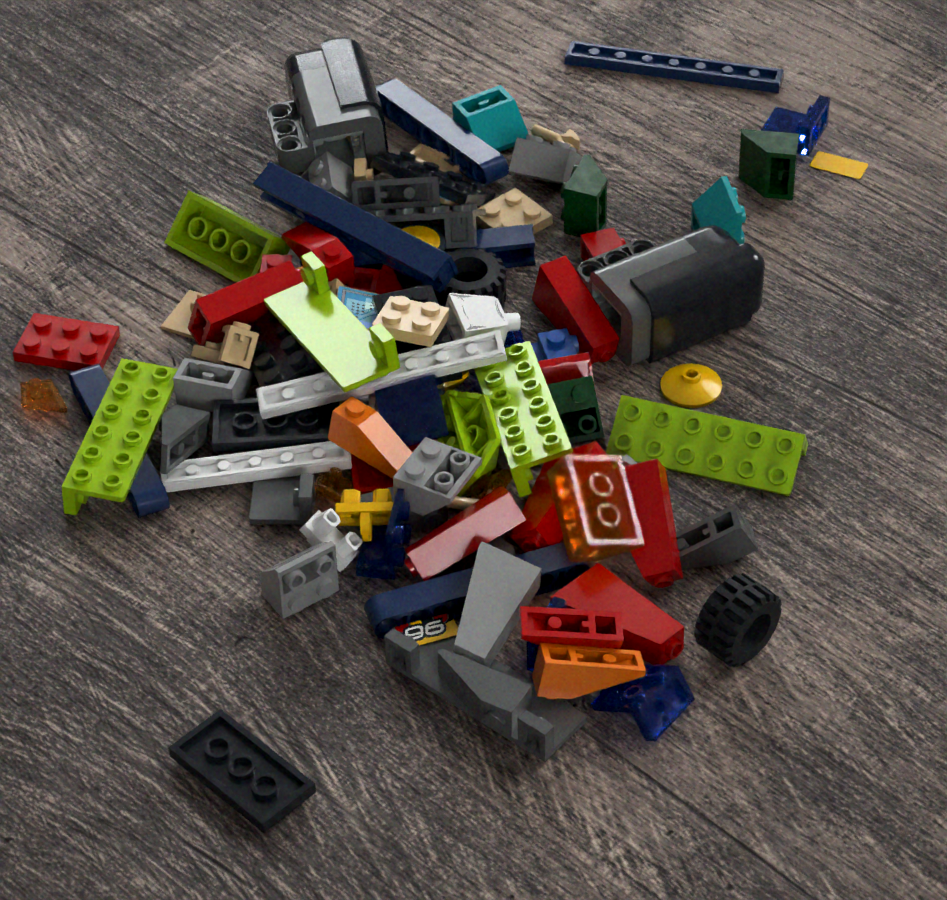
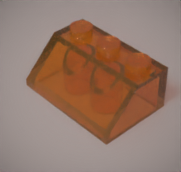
[547,455,645,562]

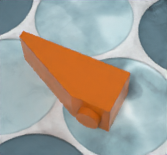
[328,396,413,479]
[532,643,646,700]

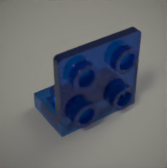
[761,95,830,156]
[374,374,449,447]
[356,488,412,580]
[591,664,695,741]

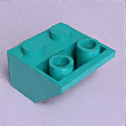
[452,85,529,152]
[691,176,746,244]

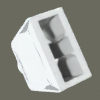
[445,293,521,344]

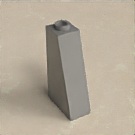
[454,541,542,667]

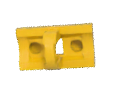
[335,489,397,542]

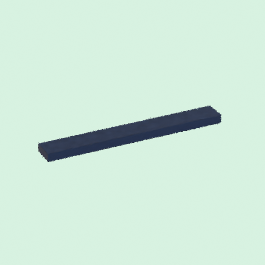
[565,41,784,93]

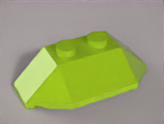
[429,389,501,497]

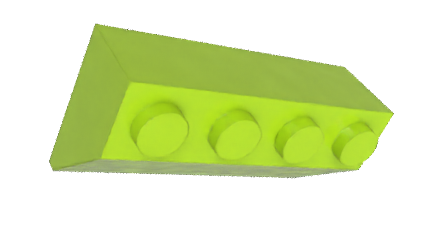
[164,190,291,282]

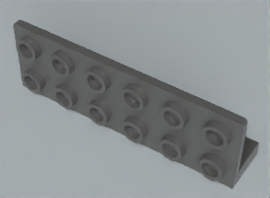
[302,204,486,249]
[249,369,325,525]
[384,628,587,762]

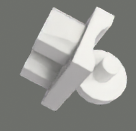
[299,508,363,572]

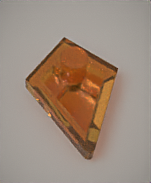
[20,378,68,413]
[314,467,353,504]
[462,469,513,511]

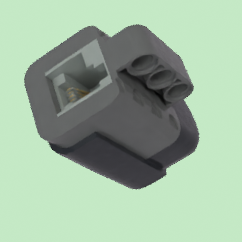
[267,37,388,177]
[577,225,765,367]

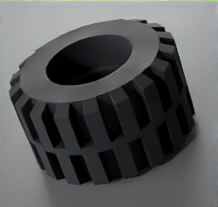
[434,248,506,309]
[694,573,782,667]

